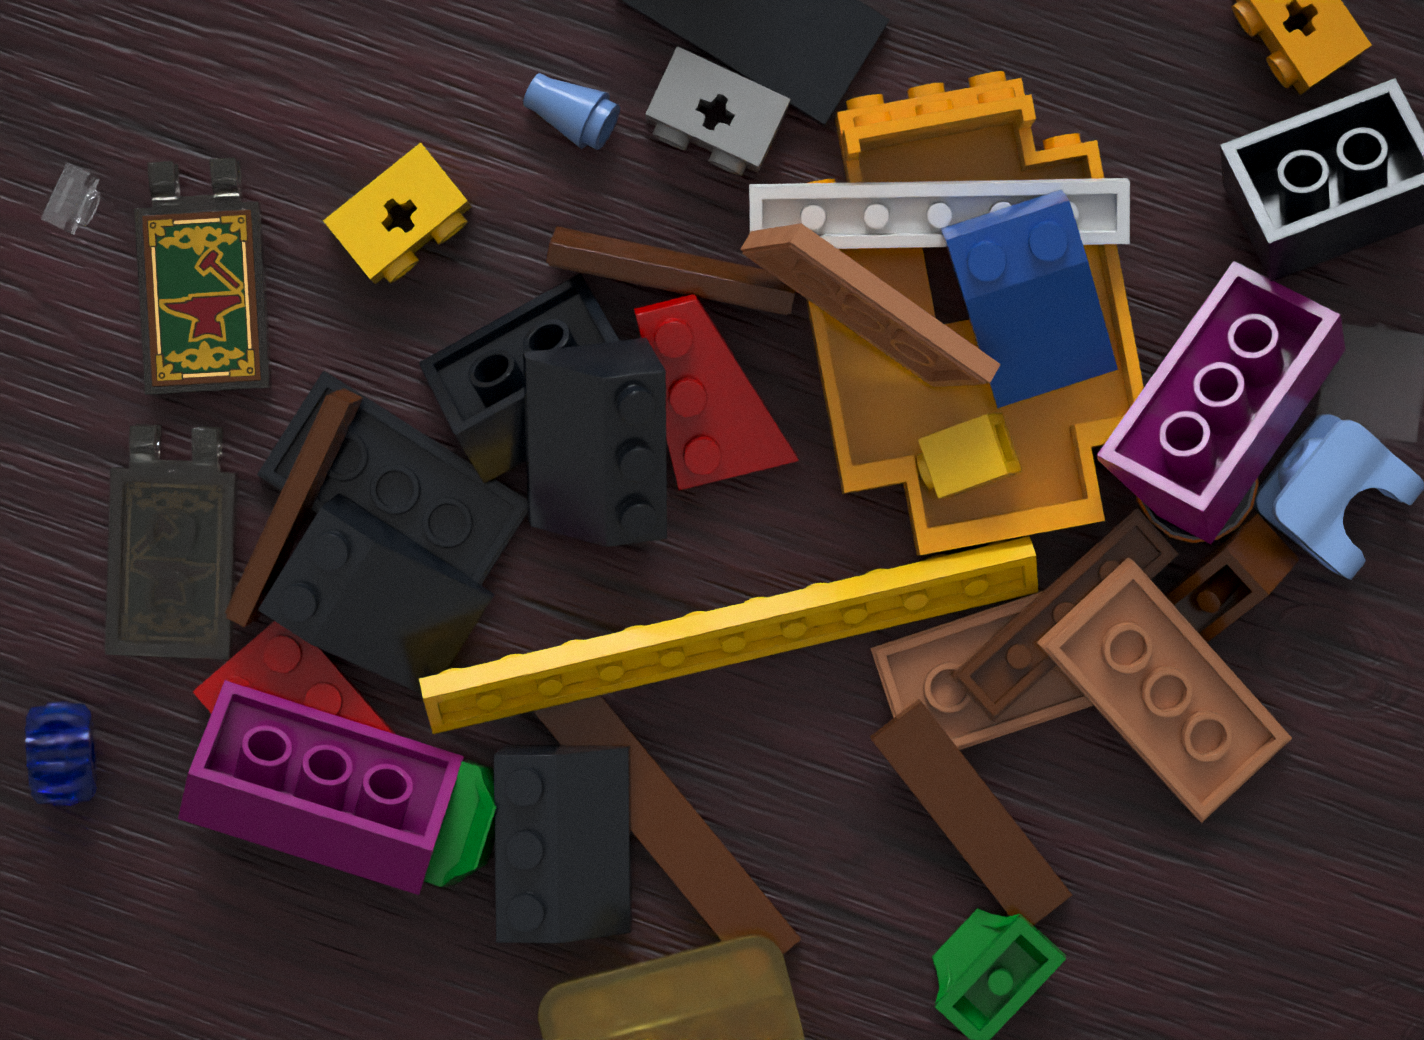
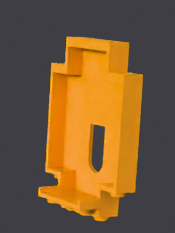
[806,71,1144,556]

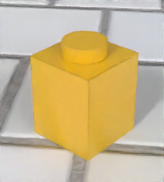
[917,413,1022,498]

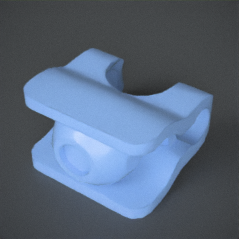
[1254,413,1424,580]

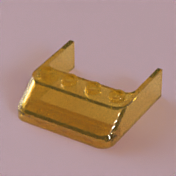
[538,934,805,1040]

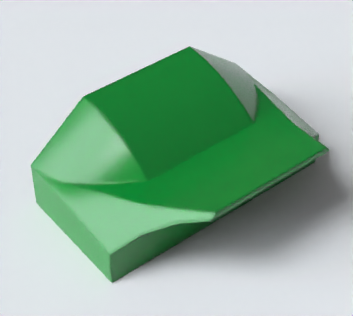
[424,760,496,887]
[932,909,1066,1040]

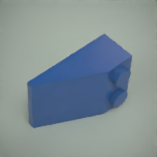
[941,189,1118,408]

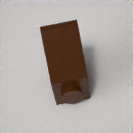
[1164,513,1300,642]

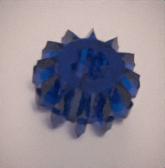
[25,701,97,807]

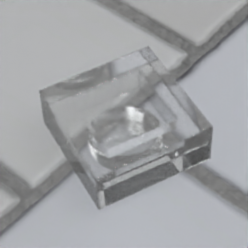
[41,163,101,235]

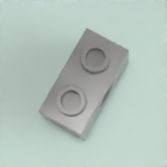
[645,46,790,177]

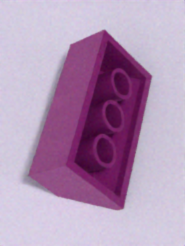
[1097,261,1346,544]
[178,680,464,895]

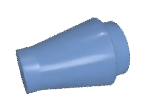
[523,73,620,150]

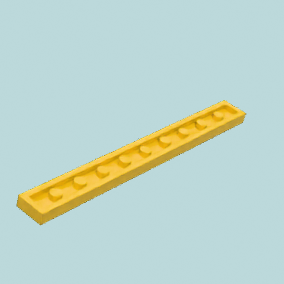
[419,536,1038,734]

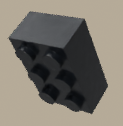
[1220,78,1424,282]

